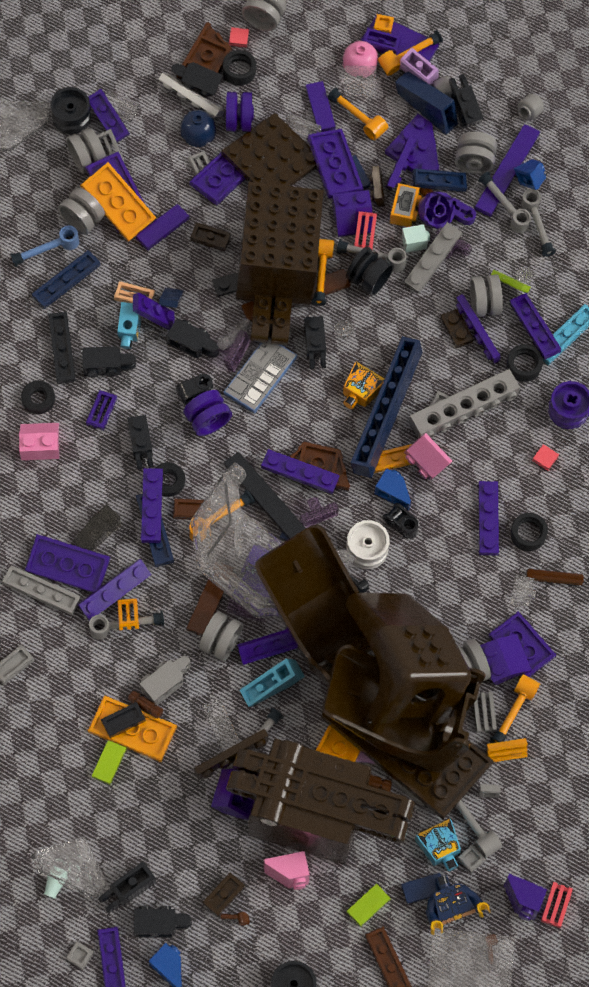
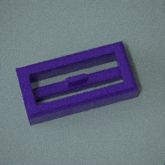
[363,27,401,54]
[86,390,117,431]

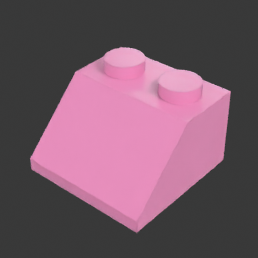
[19,423,59,460]
[404,433,452,480]
[264,851,310,890]

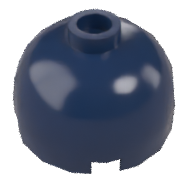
[180,110,216,147]

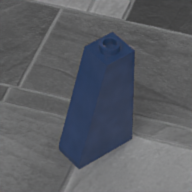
[395,71,458,135]

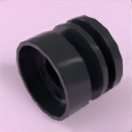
[346,246,394,296]

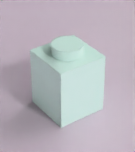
[401,224,430,253]

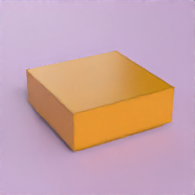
[374,14,394,34]

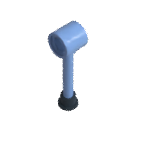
[10,225,79,267]

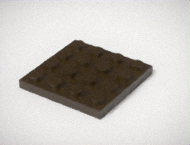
[221,113,317,186]

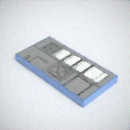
[224,337,297,414]

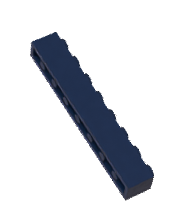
[350,336,423,478]

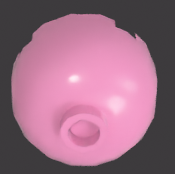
[343,41,378,77]

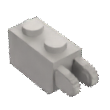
[139,656,191,706]

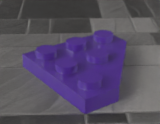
[385,114,439,172]

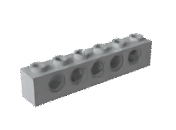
[409,369,520,438]

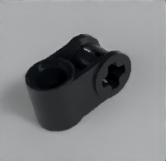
[176,374,214,405]
[382,503,418,539]

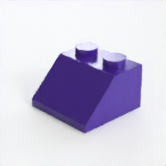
[332,190,373,237]
[480,634,532,685]
[211,769,254,821]
[504,873,548,921]

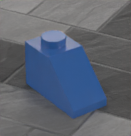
[514,159,546,190]
[374,468,411,511]
[149,943,182,987]

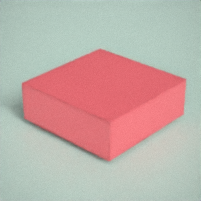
[229,27,249,48]
[532,444,559,471]

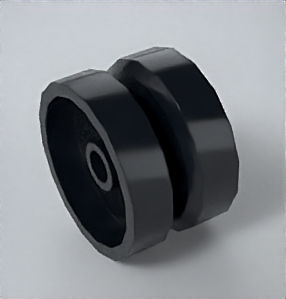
[50,87,91,134]
[271,961,317,987]

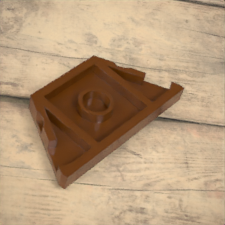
[176,22,232,79]
[290,442,350,491]

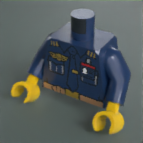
[426,875,491,935]

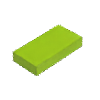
[491,270,531,293]
[92,740,127,785]
[347,883,391,927]

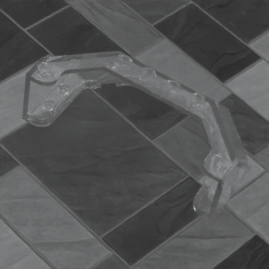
[191,462,356,618]

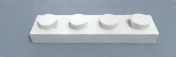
[159,73,225,118]

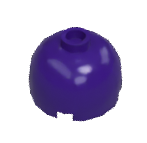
[418,191,455,228]

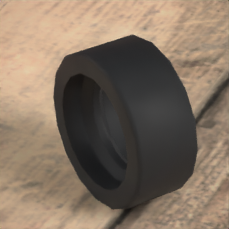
[223,50,256,86]
[507,344,543,382]
[510,513,548,551]

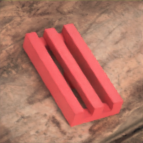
[354,211,377,249]
[541,882,573,928]

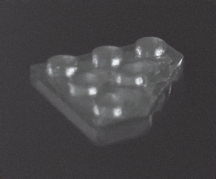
[0,100,51,152]
[31,836,110,899]

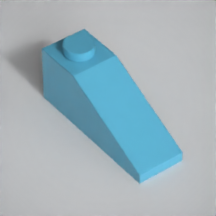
[240,658,305,707]

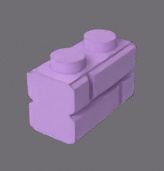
[400,48,439,85]

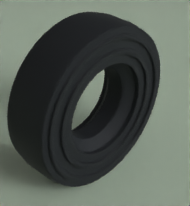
[21,380,55,414]
[155,462,186,497]

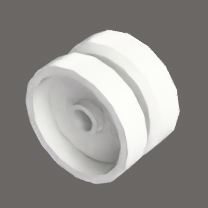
[346,520,390,569]

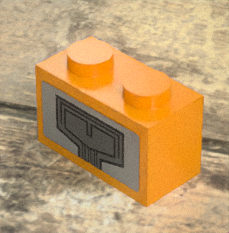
[390,183,422,227]

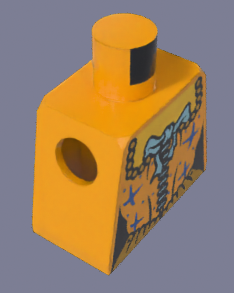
[343,362,384,409]

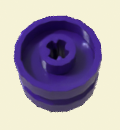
[226,92,254,132]
[548,381,589,429]
[183,390,232,436]

